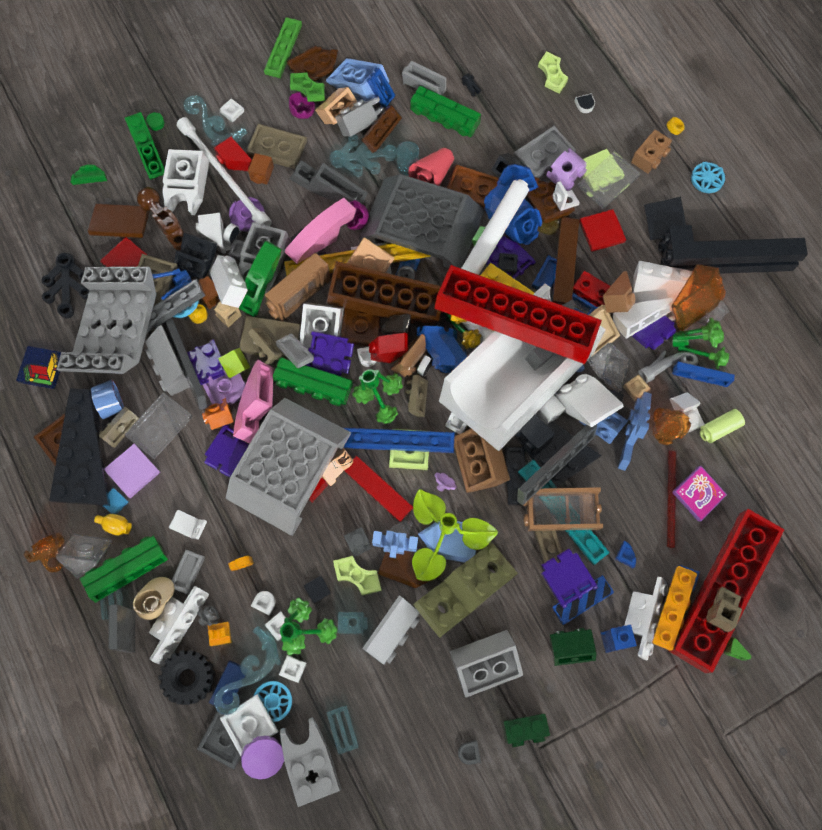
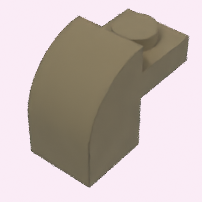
[706,587,742,632]

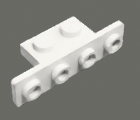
[624,577,668,660]
[149,586,209,666]

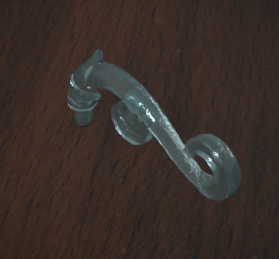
[183,95,247,145]
[214,625,281,715]

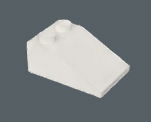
[300,303,344,356]
[555,374,624,427]

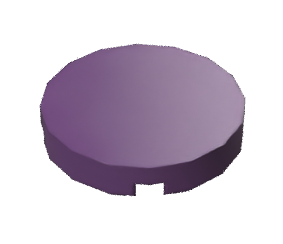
[229,197,265,231]
[241,736,284,779]

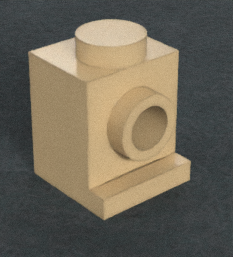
[214,301,242,328]

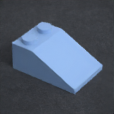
[326,58,390,101]

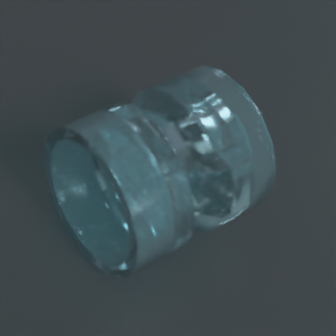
[397,141,419,175]

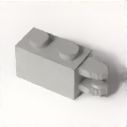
[335,97,384,137]

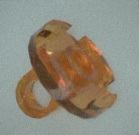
[653,408,691,445]
[23,533,65,572]

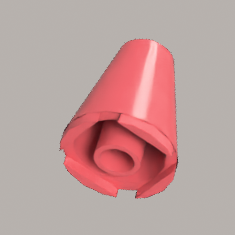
[408,148,454,186]

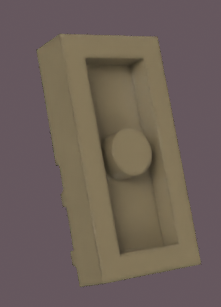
[248,328,285,365]
[405,375,428,417]
[99,407,140,448]

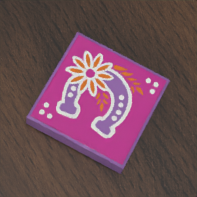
[672,466,727,521]

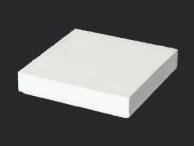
[220,694,279,756]

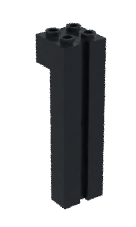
[658,225,808,275]

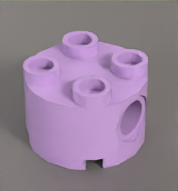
[546,148,587,191]

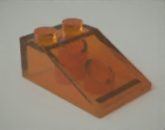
[671,264,726,331]

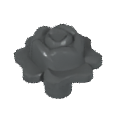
[197,605,220,626]

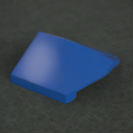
[497,164,538,192]

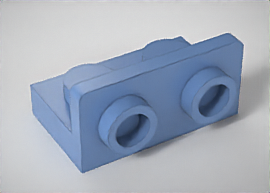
[579,412,628,444]

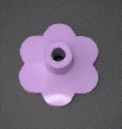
[434,473,456,492]

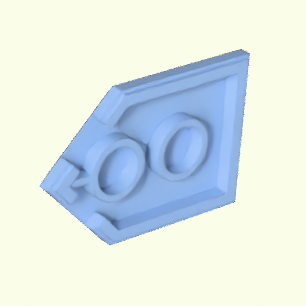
[418,521,476,563]

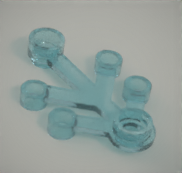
[330,134,397,177]

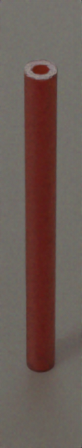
[667,451,676,548]

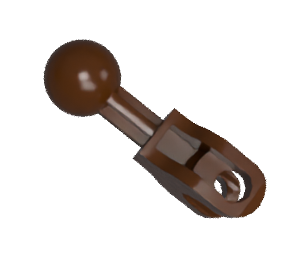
[137,187,184,250]

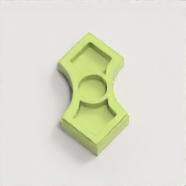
[538,51,568,94]
[333,556,382,596]

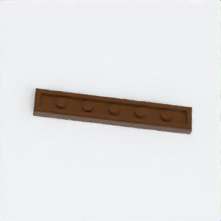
[552,217,579,305]

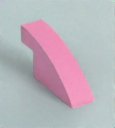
[285,198,356,264]
[233,360,273,444]

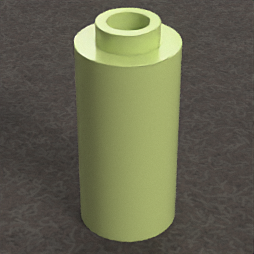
[700,409,745,443]

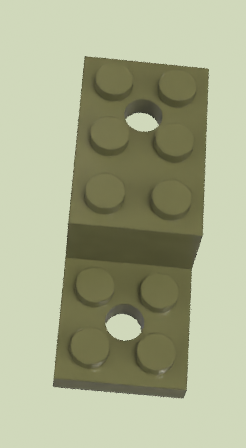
[413,543,518,638]

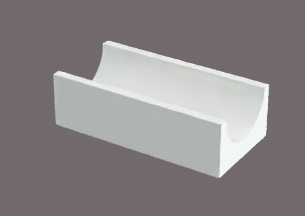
[439,284,606,451]

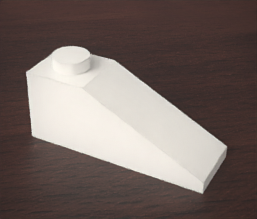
[613,298,674,339]

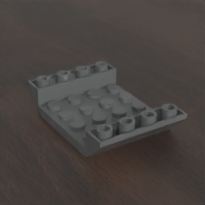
[359,174,484,268]

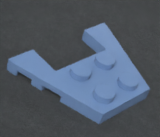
[618,392,652,471]

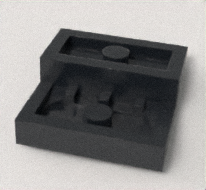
[644,197,686,240]
[174,233,218,279]

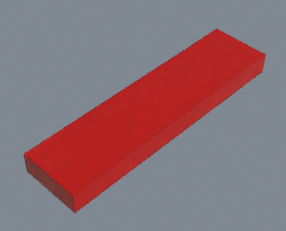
[343,456,414,523]

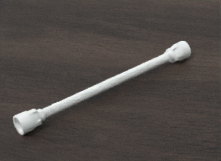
[177,117,272,227]

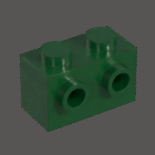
[550,628,597,666]
[501,713,550,747]

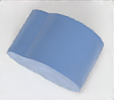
[91,380,124,419]

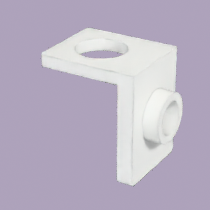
[552,181,580,211]
[169,510,207,539]

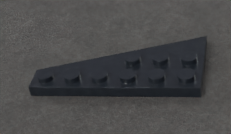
[49,388,110,506]
[516,421,602,487]

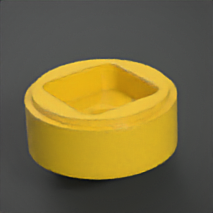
[667,117,685,135]
[188,304,208,324]

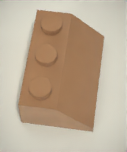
[454,429,510,493]

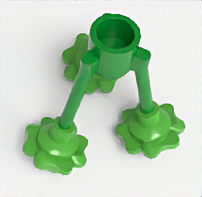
[673,318,729,370]
[352,369,403,424]
[280,597,338,655]

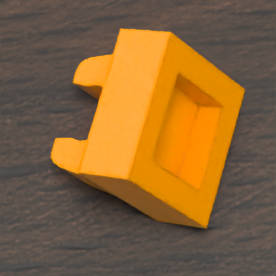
[208,622,232,647]

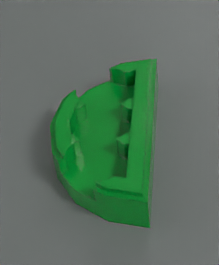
[70,164,108,185]

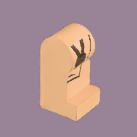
[322,448,353,486]

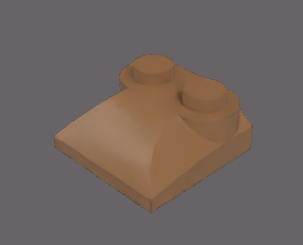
[391,334,427,377]

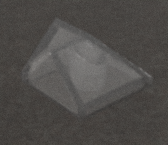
[587,343,630,392]
[56,534,112,579]

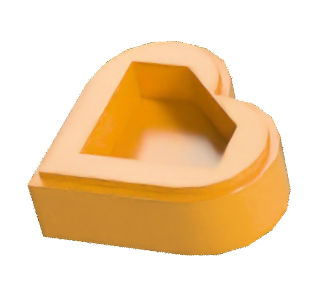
[228,556,254,571]

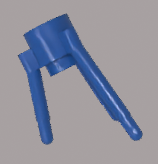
[152,268,192,300]

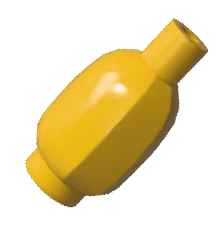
[94,514,132,536]

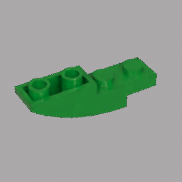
[125,112,165,180]
[239,241,283,317]

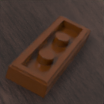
[361,104,402,153]

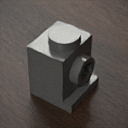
[344,527,372,557]

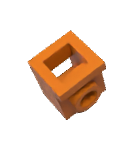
[202,398,234,430]

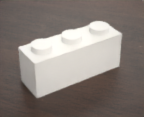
[210,255,248,308]

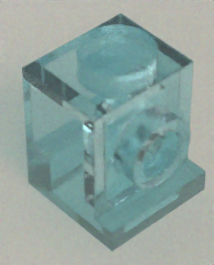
[338,612,368,635]

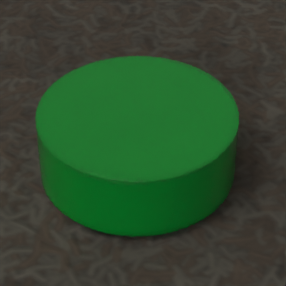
[146,112,165,131]

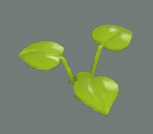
[412,489,498,581]

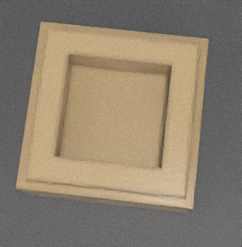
[623,374,651,401]

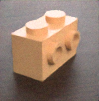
[315,87,357,125]

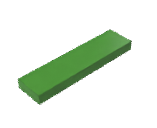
[264,17,302,78]

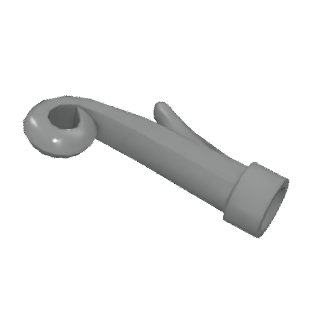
[638,351,698,384]

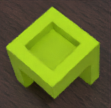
[218,348,250,378]

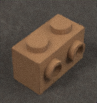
[631,129,672,174]

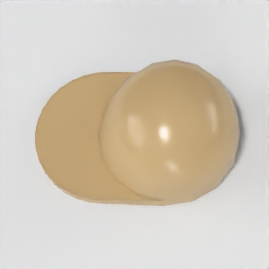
[133,577,175,620]

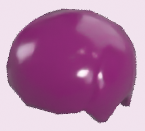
[289,92,315,119]
[346,200,369,231]

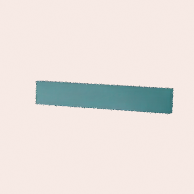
[518,460,610,565]

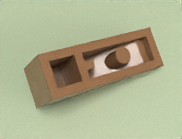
[603,271,635,313]

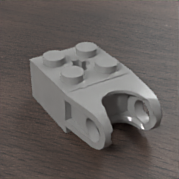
[238,222,291,293]
[280,717,341,807]

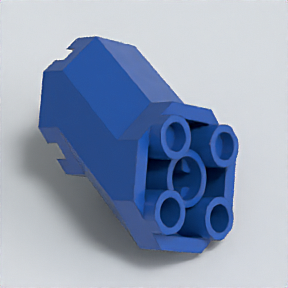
[484,184,542,245]
[417,326,468,373]

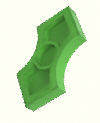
[290,73,325,102]

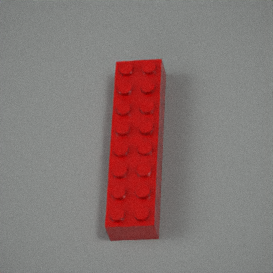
[434,265,602,364]
[668,509,785,673]

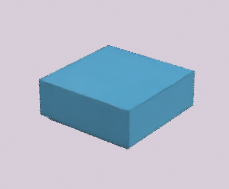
[104,488,129,515]

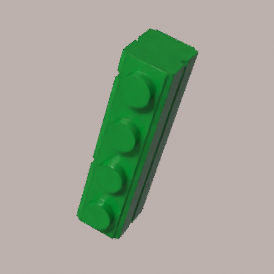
[410,86,481,138]
[272,357,353,406]
[80,535,168,603]

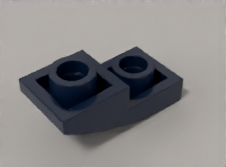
[209,660,248,711]

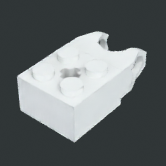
[163,149,209,215]

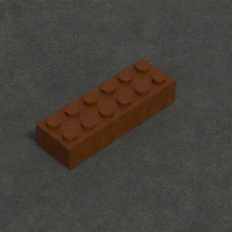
[327,261,441,326]

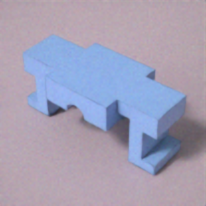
[372,531,418,558]

